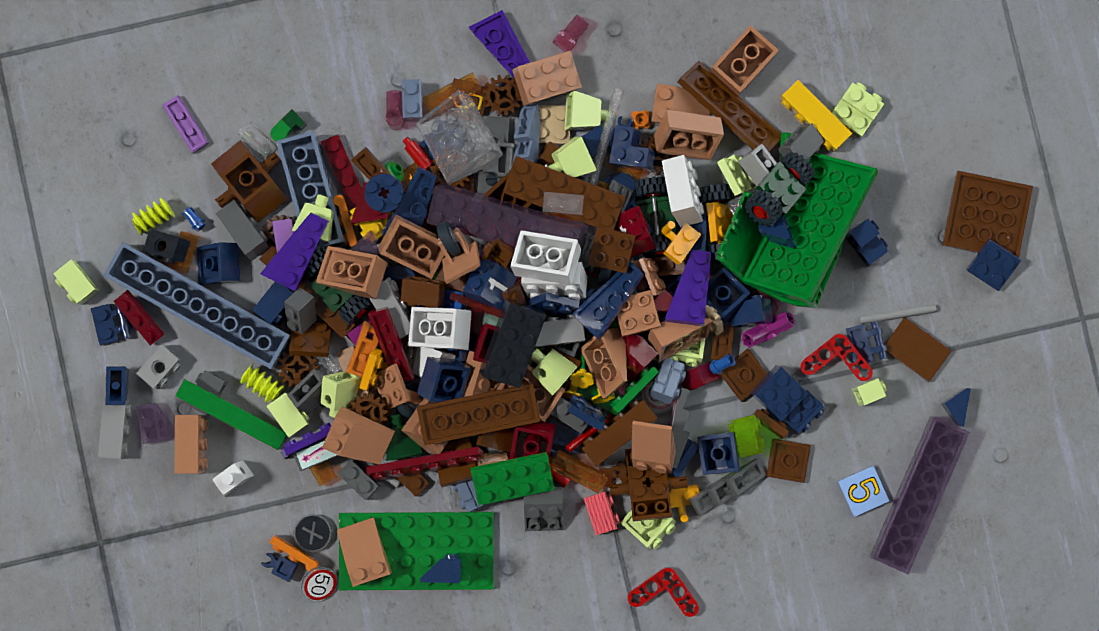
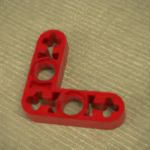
[801,334,873,382]
[627,567,699,617]

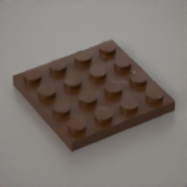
[942,171,1033,257]

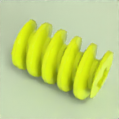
[132,198,175,235]
[240,363,284,403]

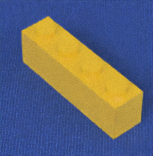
[780,80,852,152]

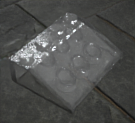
[415,90,503,184]

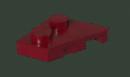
[351,182,389,224]

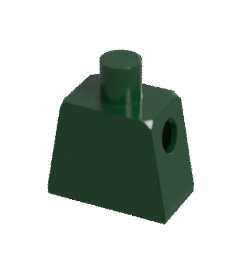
[383,414,422,461]

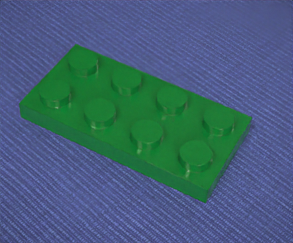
[470,452,554,505]

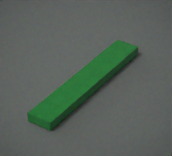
[175,379,287,450]

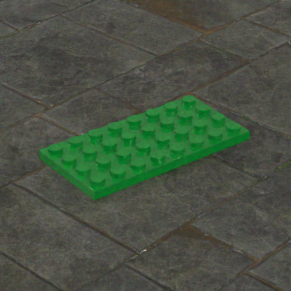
[742,153,878,304]
[339,512,494,591]

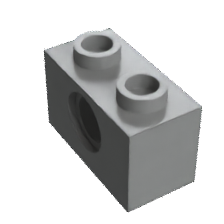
[136,344,182,389]

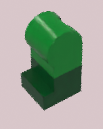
[270,109,307,143]

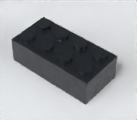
[480,298,547,388]

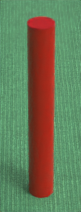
[566,413,614,452]

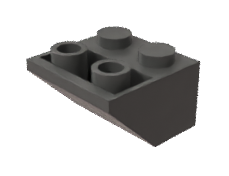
[524,487,563,531]

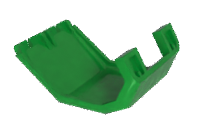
[717,192,844,308]

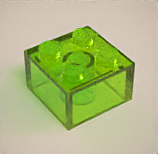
[727,415,766,458]

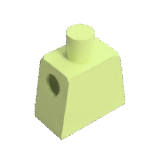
[564,91,610,131]
[547,137,596,177]
[292,194,334,243]
[531,349,577,395]
[321,371,362,418]

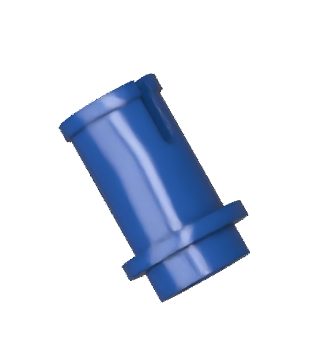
[182,206,206,232]
[709,354,735,374]

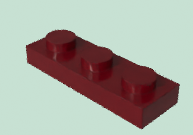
[113,290,165,346]

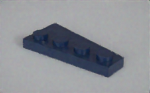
[381,166,437,236]
[573,261,644,341]

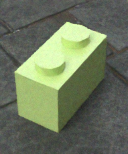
[53,259,99,305]
[851,378,887,406]
[267,393,310,438]

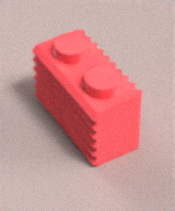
[584,491,620,535]

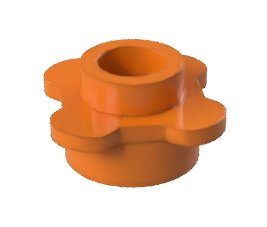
[631,110,651,129]

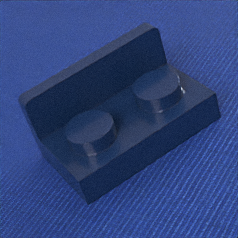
[783,390,825,433]

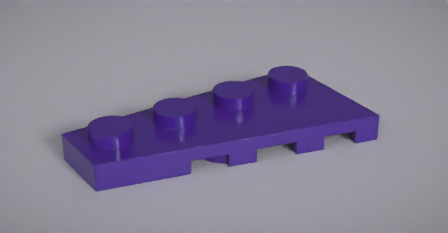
[469,10,530,78]
[260,212,329,291]
[664,250,711,326]
[281,423,331,459]

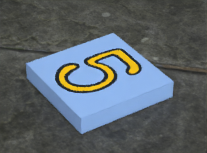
[837,466,889,517]

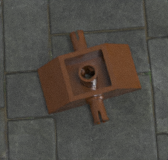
[211,140,288,223]
[609,448,688,522]

